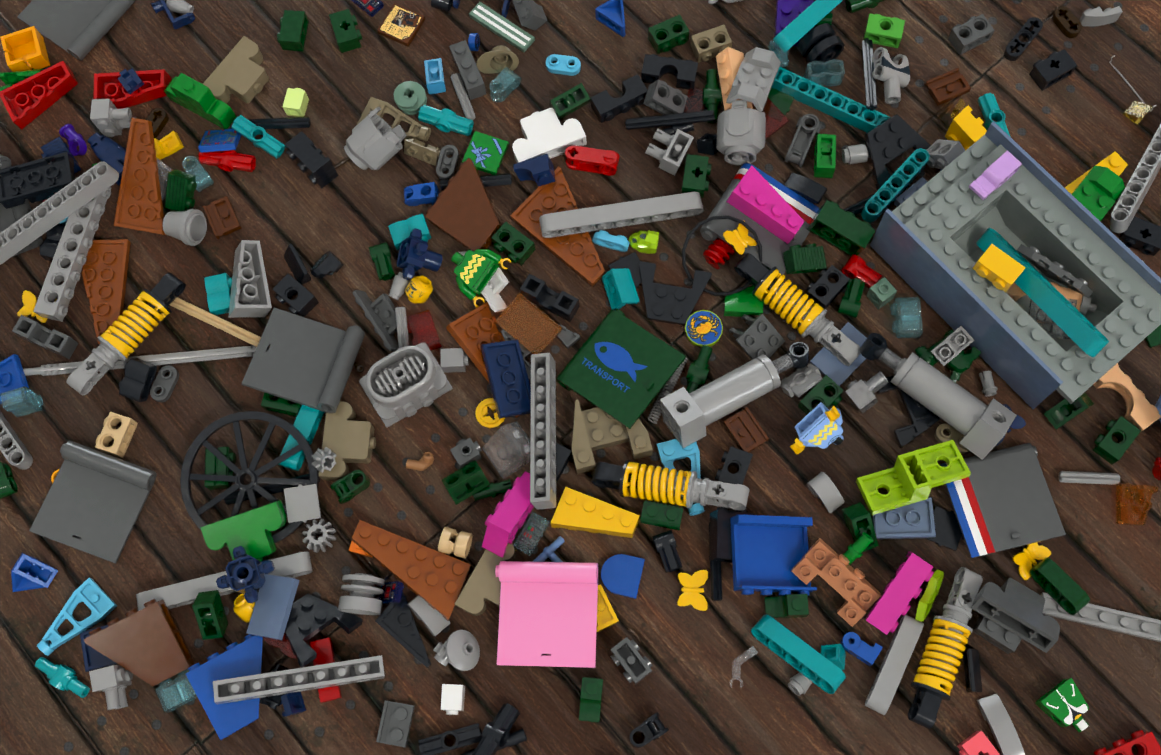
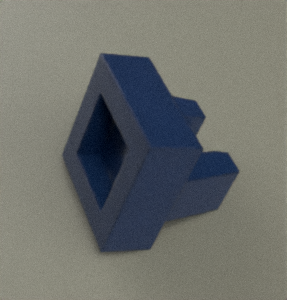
[118,68,144,94]
[280,692,306,717]

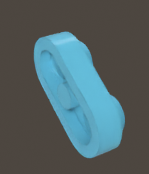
[546,54,581,76]
[592,230,630,252]

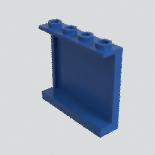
[730,515,817,596]

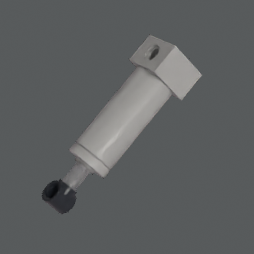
[860,333,1017,460]
[660,342,809,448]

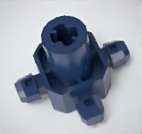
[396,228,442,280]
[216,546,275,603]

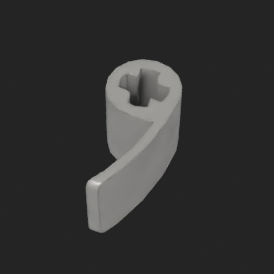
[806,472,845,513]

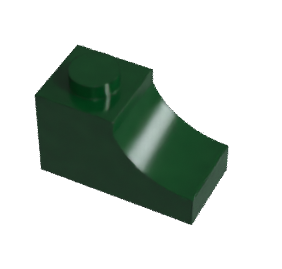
[1044,392,1094,430]
[842,503,879,552]
[764,594,809,619]
[579,677,604,723]

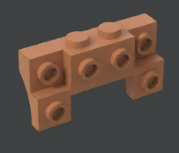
[791,538,881,627]

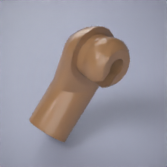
[406,452,434,471]

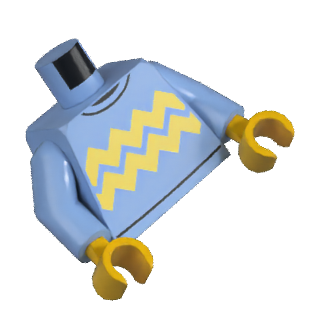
[790,402,844,454]

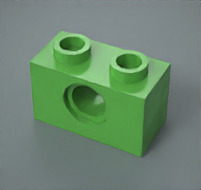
[863,14,905,48]

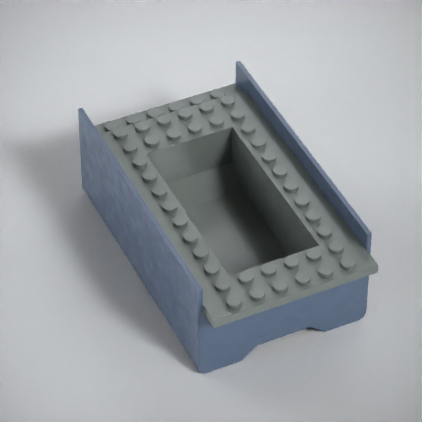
[870,121,1161,409]

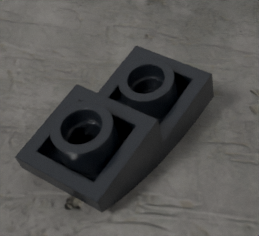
[784,173,827,204]

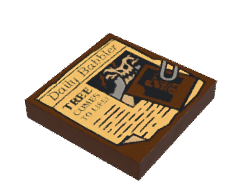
[377,3,425,47]

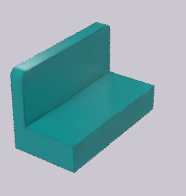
[602,268,640,310]

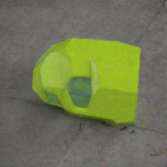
[629,230,659,254]

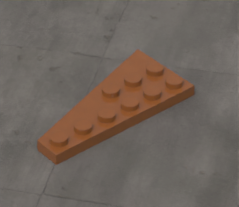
[446,302,520,418]

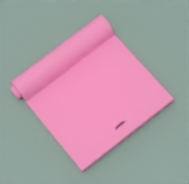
[495,561,598,668]

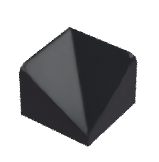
[697,133,718,155]

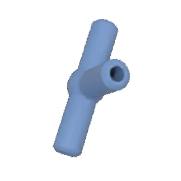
[532,536,565,562]

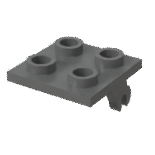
[729,314,785,360]

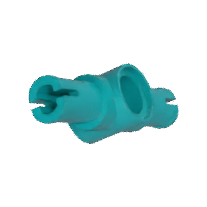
[35,657,90,698]

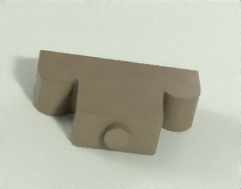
[203,36,269,103]
[318,401,376,481]
[455,543,516,616]

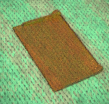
[495,293,563,354]

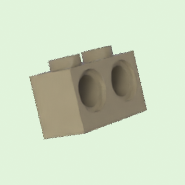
[690,25,732,63]

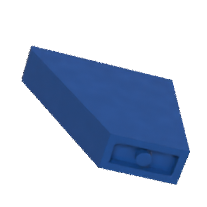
[186,634,263,740]

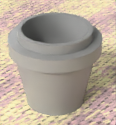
[163,209,207,246]

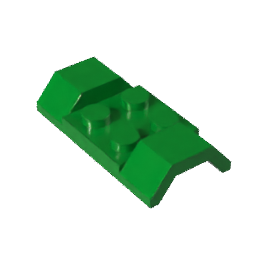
[1072,166,1125,221]

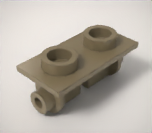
[404,138,441,166]

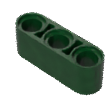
[1030,558,1090,615]

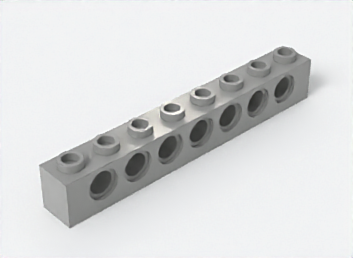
[33,187,111,322]
[530,352,556,510]
[213,655,385,705]

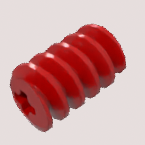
[703,237,735,269]

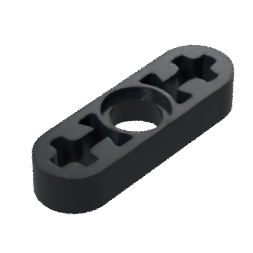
[1004,17,1043,61]

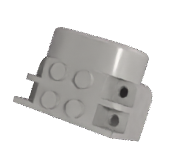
[359,342,453,428]

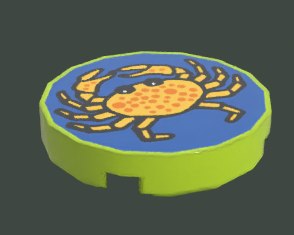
[685,310,723,347]

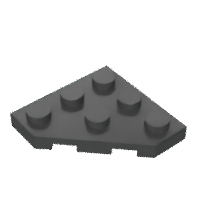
[1017,244,1093,298]

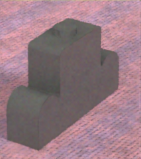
[972,578,1060,653]

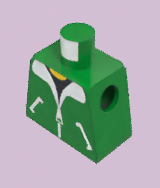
[1034,678,1089,732]

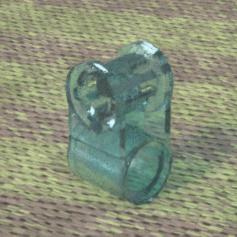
[769,40,789,67]
[489,67,522,102]
[182,156,214,192]

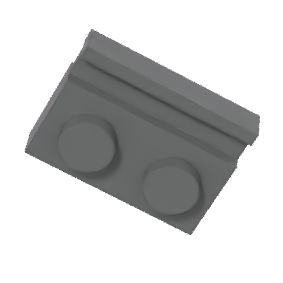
[376,700,415,748]

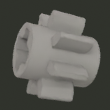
[312,447,337,473]
[433,640,450,666]

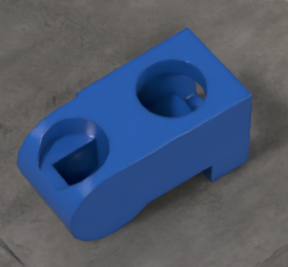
[404,182,439,206]
[841,632,883,666]

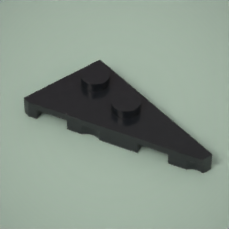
[375,591,431,668]

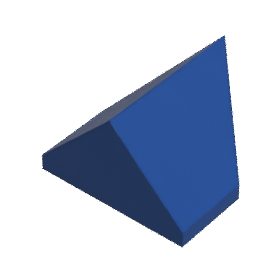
[595,0,625,37]
[11,553,58,592]

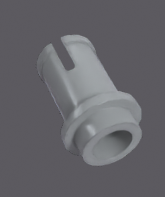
[979,371,998,397]

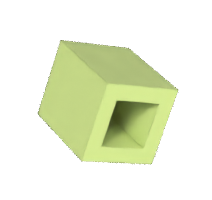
[282,88,309,117]

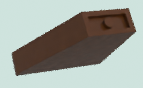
[425,158,501,252]
[83,599,195,686]

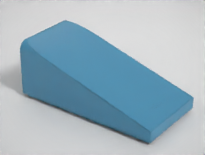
[424,58,446,94]

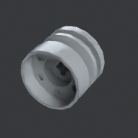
[338,573,385,615]

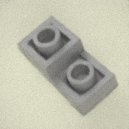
[1079,6,1123,26]
[931,326,975,366]
[407,596,451,636]

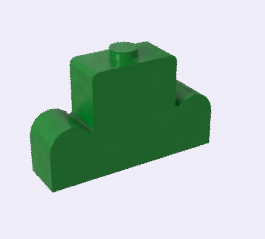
[164,73,236,129]
[200,500,287,562]

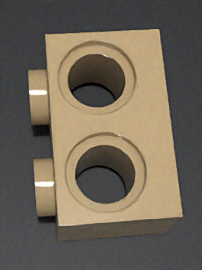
[95,412,138,458]

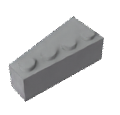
[228,240,272,318]

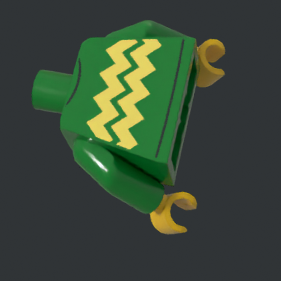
[451,249,511,308]

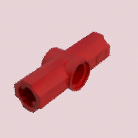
[198,150,256,172]

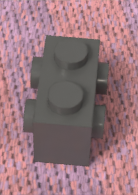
[610,637,653,685]

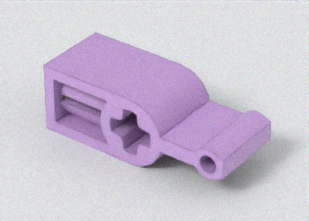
[969,150,1022,200]

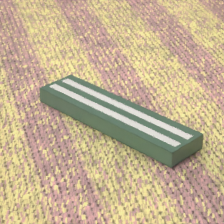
[469,1,535,53]

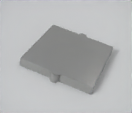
[284,484,321,523]

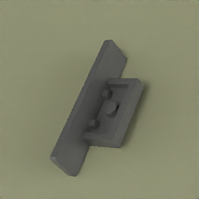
[352,290,399,351]

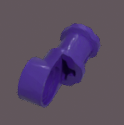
[59,124,87,156]

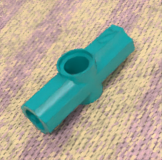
[977,93,1011,137]
[418,105,474,136]
[231,115,286,159]

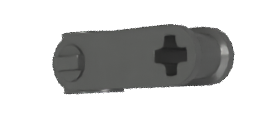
[784,114,822,168]

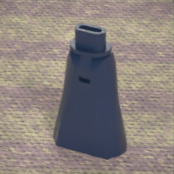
[88,132,126,186]

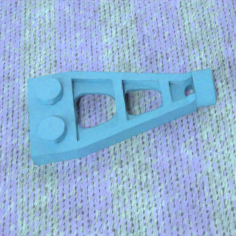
[657,439,705,516]
[37,577,117,656]

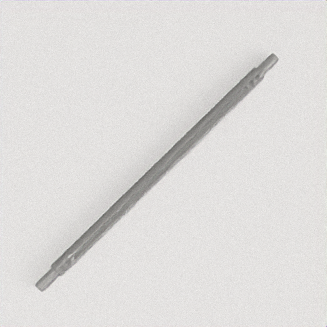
[23,345,257,376]

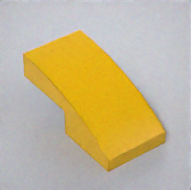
[154,131,184,161]

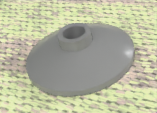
[446,630,480,671]

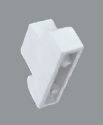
[512,108,587,163]

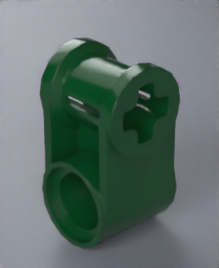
[0,462,18,499]
[330,470,370,504]

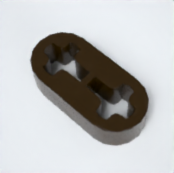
[1052,6,1082,38]
[146,108,169,138]

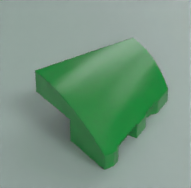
[0,69,43,85]
[724,286,763,317]

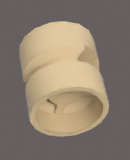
[438,527,473,559]

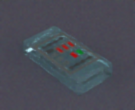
[513,512,550,556]

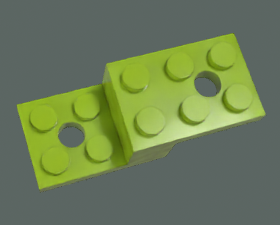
[856,440,971,515]

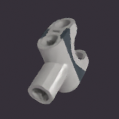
[872,47,910,104]

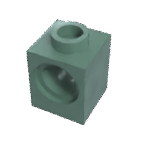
[866,277,897,310]

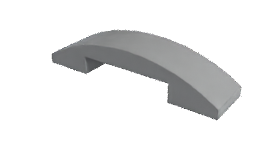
[976,693,1025,755]

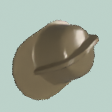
[476,45,519,74]

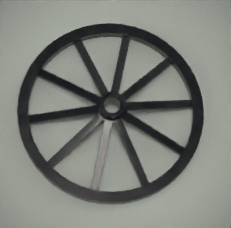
[180,411,319,543]

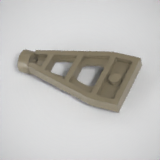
[357,97,431,141]

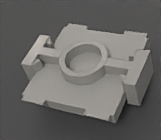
[781,363,822,398]

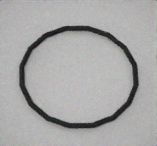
[682,215,762,296]

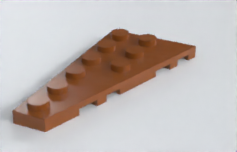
[114,118,166,235]
[81,239,131,345]
[352,520,471,621]

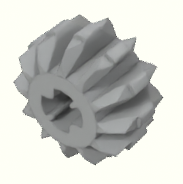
[302,519,336,553]

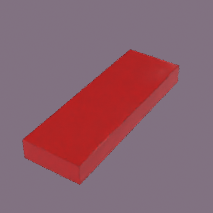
[310,637,342,703]

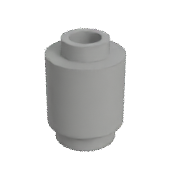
[842,144,870,165]

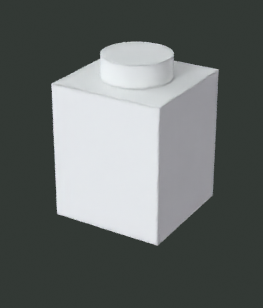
[441,684,465,715]

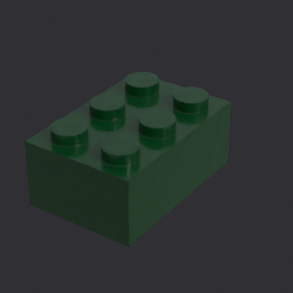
[807,200,876,256]

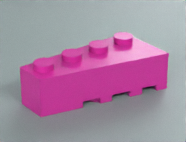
[726,165,805,244]
[482,471,534,558]
[865,551,934,635]

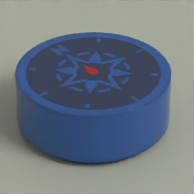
[468,33,480,51]

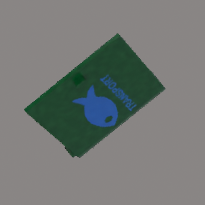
[556,309,686,429]

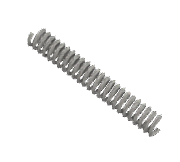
[648,357,688,424]

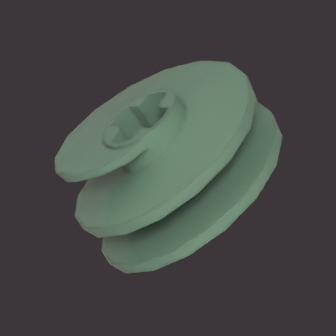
[393,81,427,115]

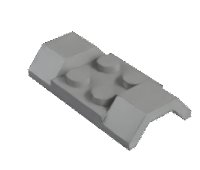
[726,47,781,112]

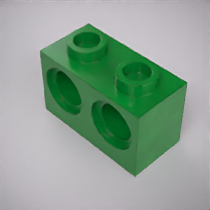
[814,134,836,178]

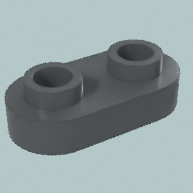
[436,145,459,180]
[150,365,179,403]

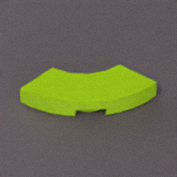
[915,570,944,622]

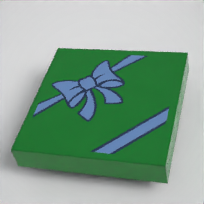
[462,131,509,175]

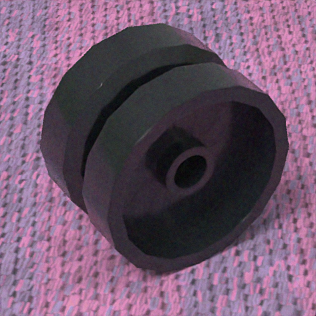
[797,23,845,70]

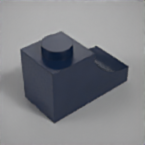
[513,154,556,187]

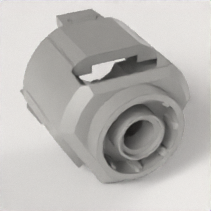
[716,100,766,165]
[344,107,407,170]

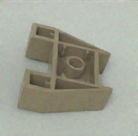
[572,399,653,474]

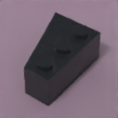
[285,131,338,189]

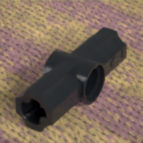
[472,703,520,755]
[418,723,482,755]

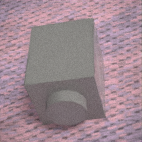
[441,348,469,373]

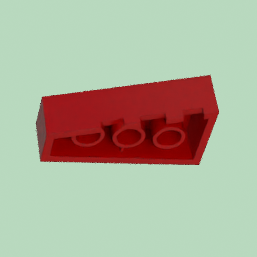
[0,61,78,130]
[94,69,172,109]

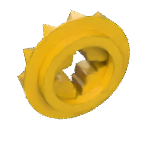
[475,398,505,429]

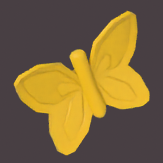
[723,220,757,255]
[17,290,57,323]
[1013,542,1051,580]
[677,570,708,611]

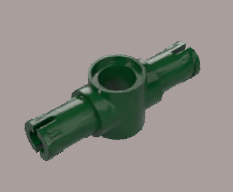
[702,69,722,124]
[686,345,713,393]

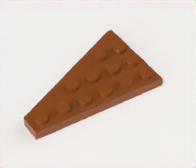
[510,166,605,286]

